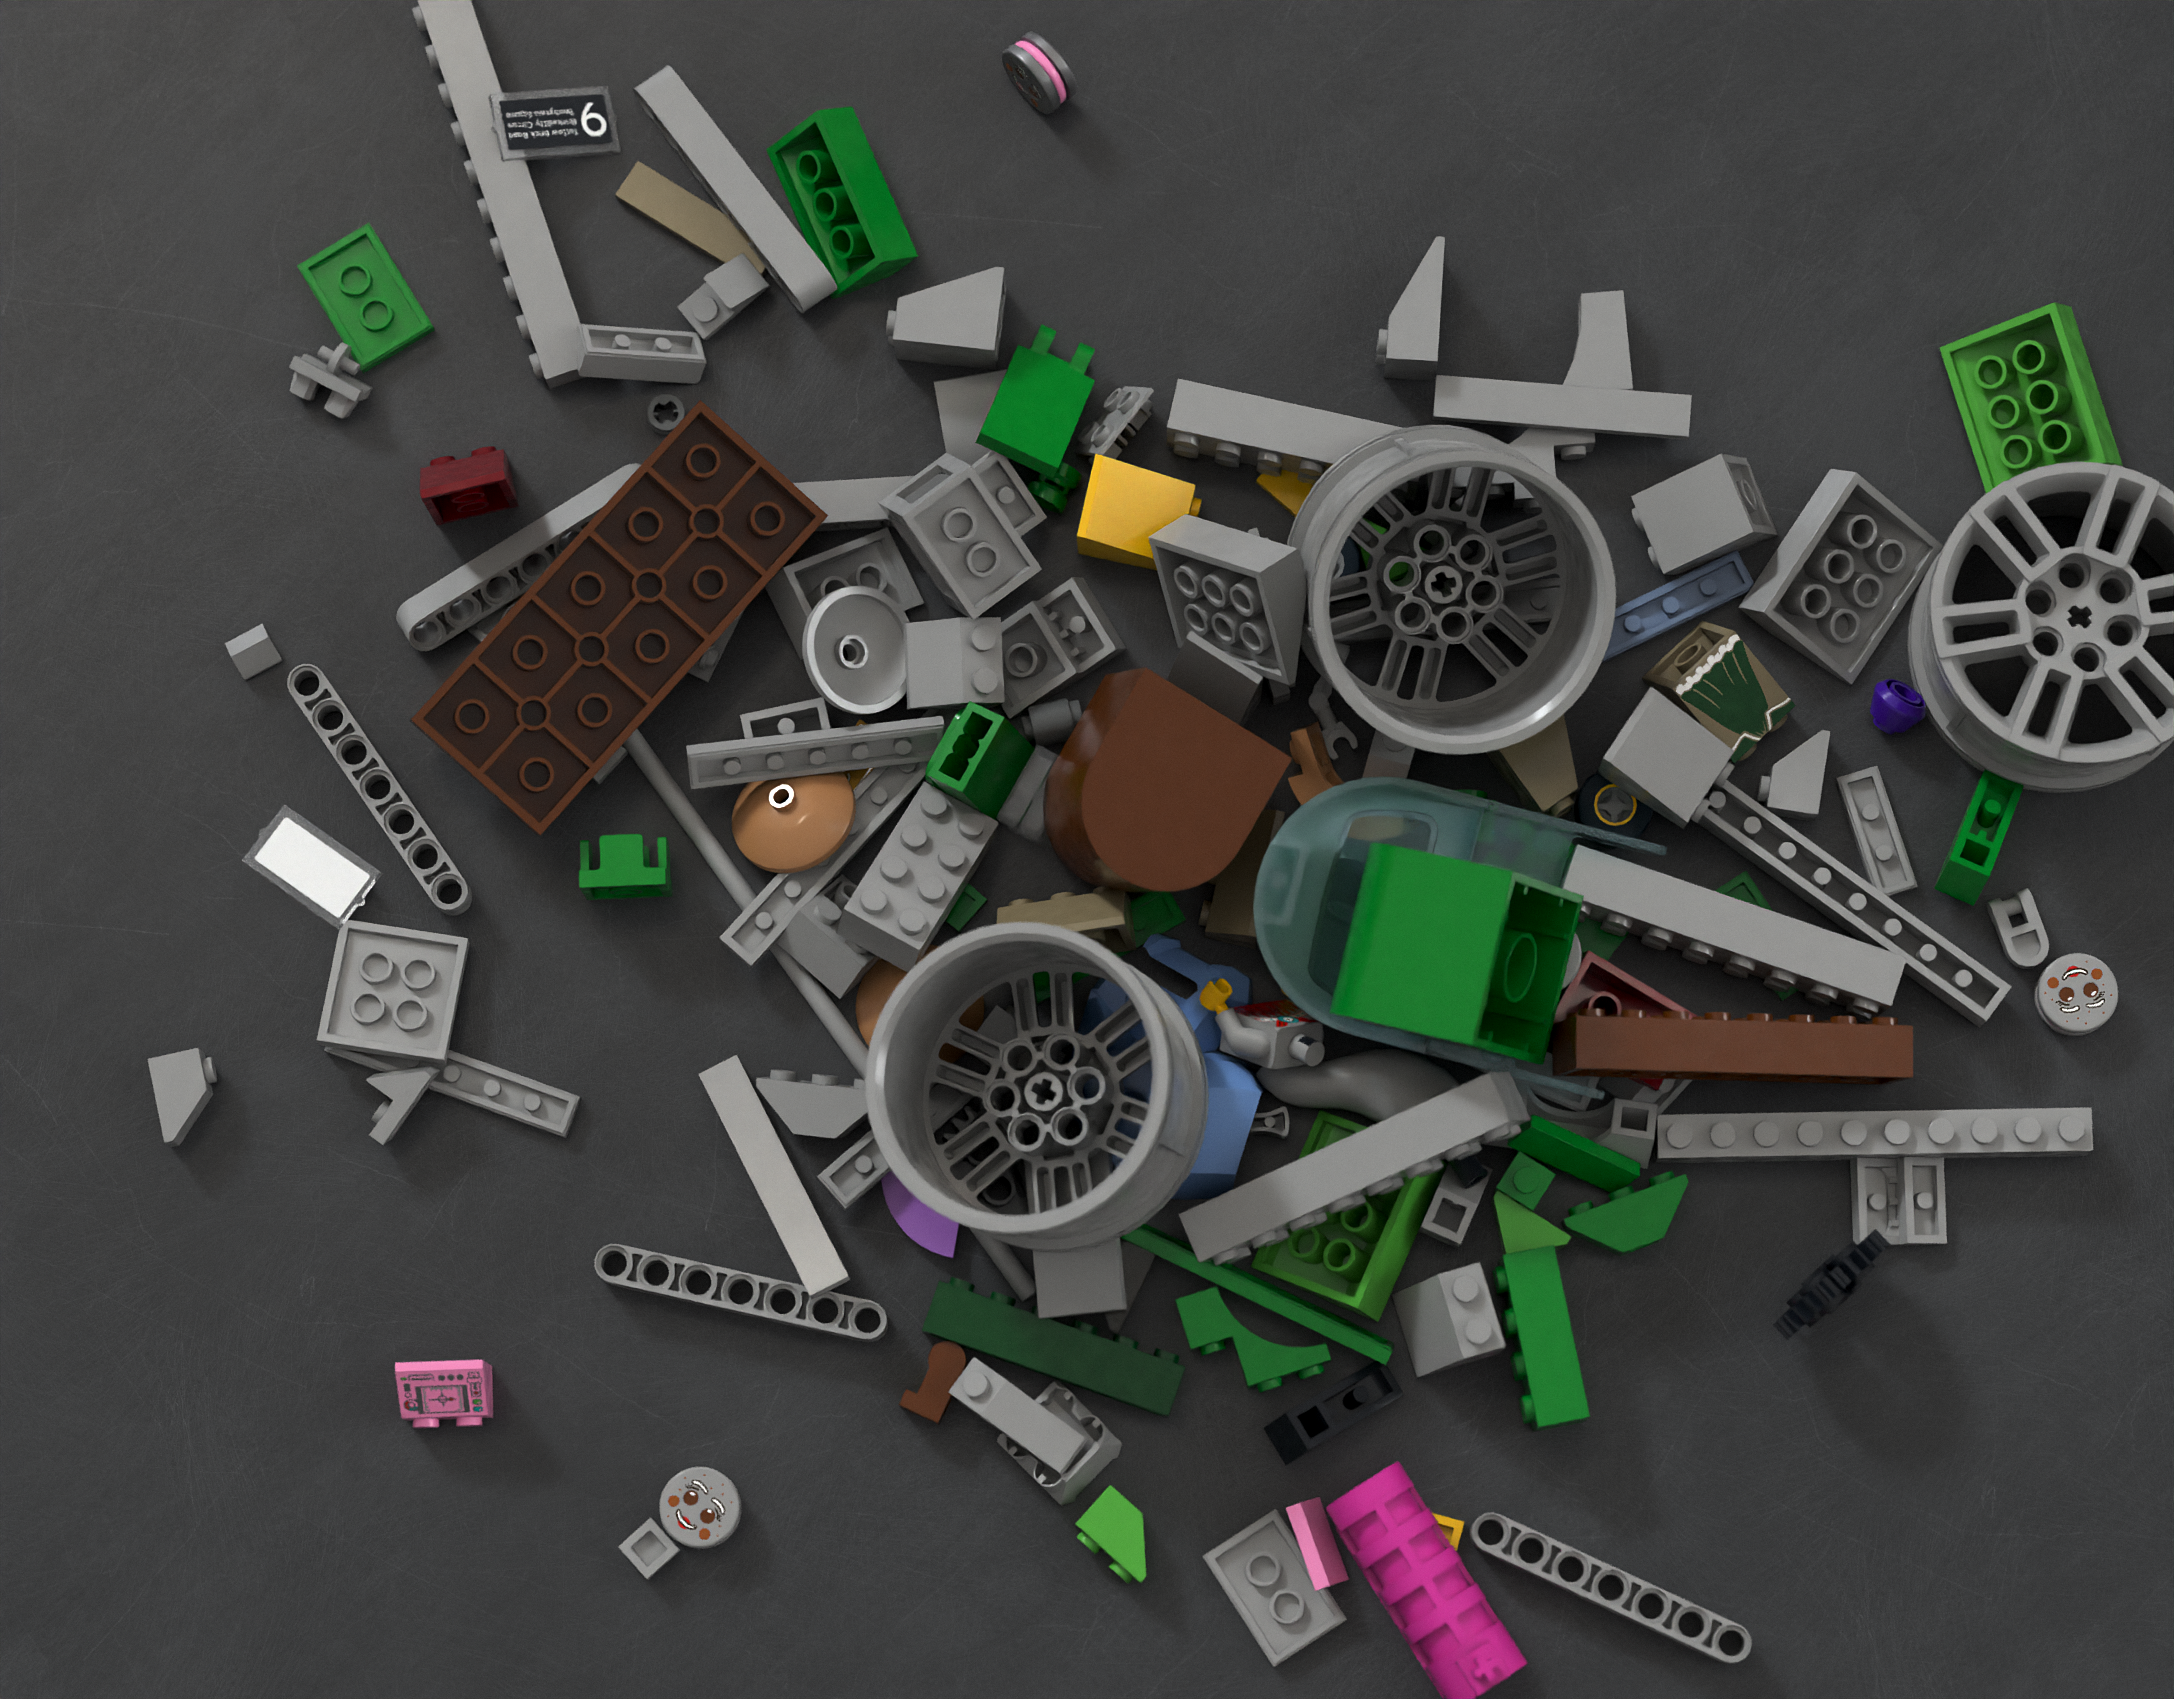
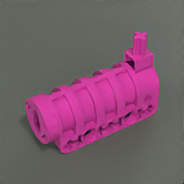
[1325,1461,1528,1699]

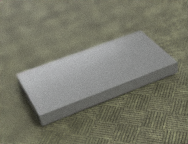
[1024,1139,1127,1319]

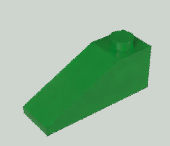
[1934,769,2024,906]

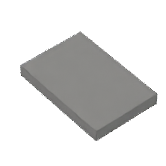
[1202,1509,1347,1667]

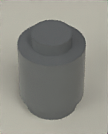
[1021,698,1082,748]

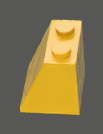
[1077,454,1202,571]

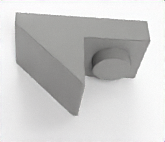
[677,253,770,340]
[366,1065,440,1145]

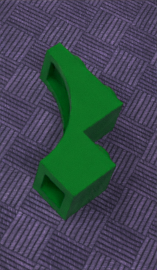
[1175,1286,1331,1393]

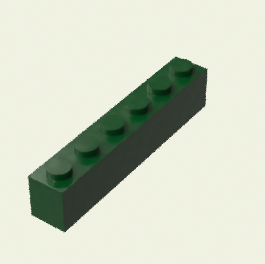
[922,1277,1186,1418]

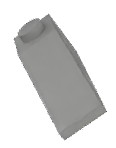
[948,1357,1087,1475]

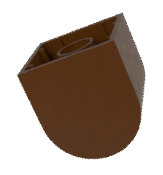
[1043,667,1292,892]

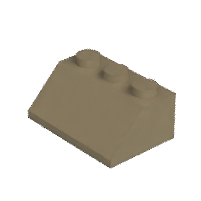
[1198,809,1285,949]
[996,886,1137,953]

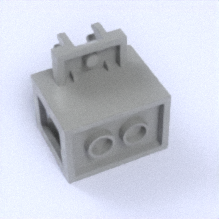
[878,450,1047,620]

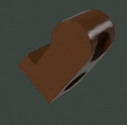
[899,1341,967,1425]

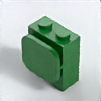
[925,701,1037,821]

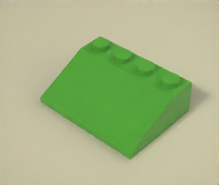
[1939,302,2123,493]
[1251,1110,1447,1322]

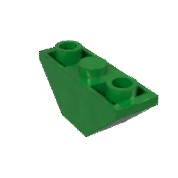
[1561,1171,1689,1256]

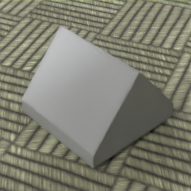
[225,623,283,681]

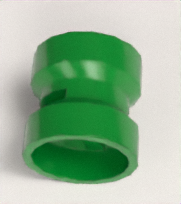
[1028,461,1082,514]

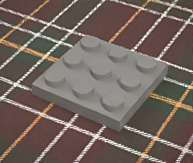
[317,919,470,1065]

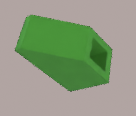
[1075,1485,1146,1584]

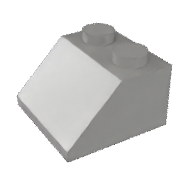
[904,617,1005,709]

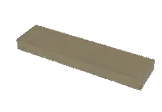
[615,161,767,276]

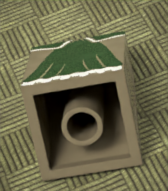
[1642,621,1796,764]

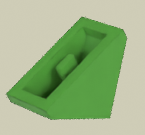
[1491,1190,1571,1255]

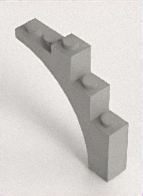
[1426,290,1633,513]

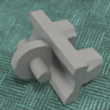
[289,342,373,418]

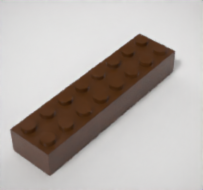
[1552,1008,1913,1085]

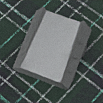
[997,1380,1122,1506]

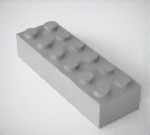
[1167,379,1420,504]

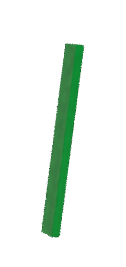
[1120,1223,1395,1365]

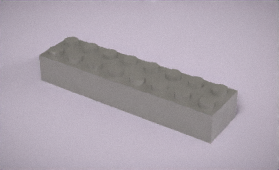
[1558,844,1907,1020]
[1179,1072,1531,1266]

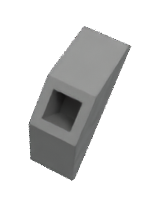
[756,1069,869,1139]

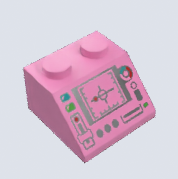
[395,1360,493,1428]

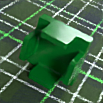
[579,834,673,900]

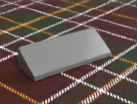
[577,324,707,384]

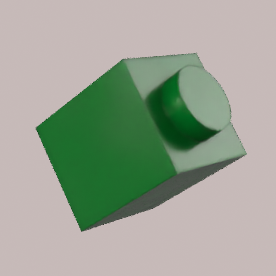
[1493,1151,1556,1211]

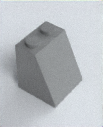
[886,267,1006,370]
[1631,454,1778,575]
[1597,687,1735,829]
[1392,1262,1506,1378]

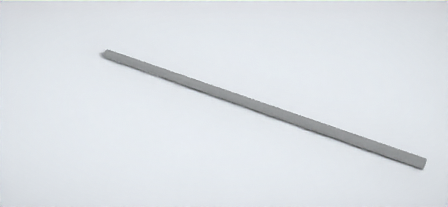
[623,729,1036,1302]

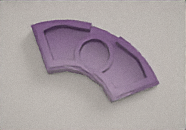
[881,1171,960,1259]

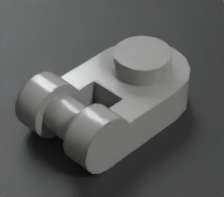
[1986,888,2049,969]

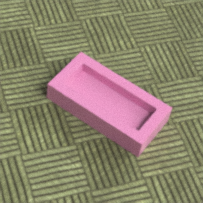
[1286,1497,1349,1591]

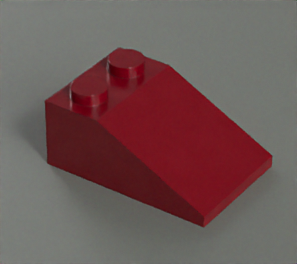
[419,446,519,525]
[1549,950,1698,1091]

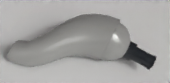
[1255,1049,1488,1189]

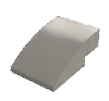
[1001,577,1127,719]

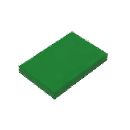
[297,223,435,373]

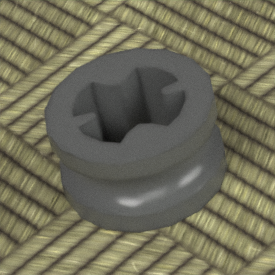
[647,394,685,435]

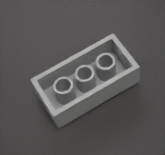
[836,782,999,973]

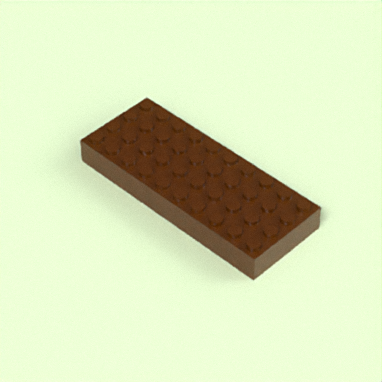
[410,400,828,836]

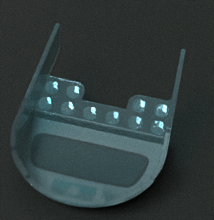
[1253,777,1667,1100]

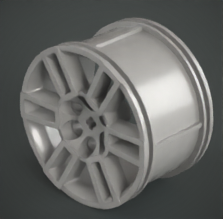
[1287,425,1616,754]
[1907,462,2174,793]
[865,922,1209,1253]

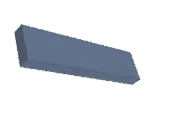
[1602,550,1754,663]

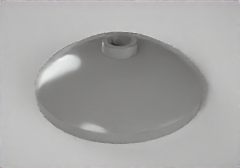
[802,586,910,715]

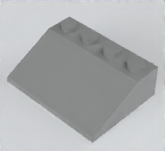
[1738,469,1943,685]
[1148,514,1308,685]

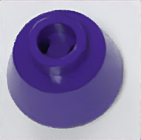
[1870,679,1926,734]

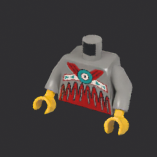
[1200,978,1325,1069]

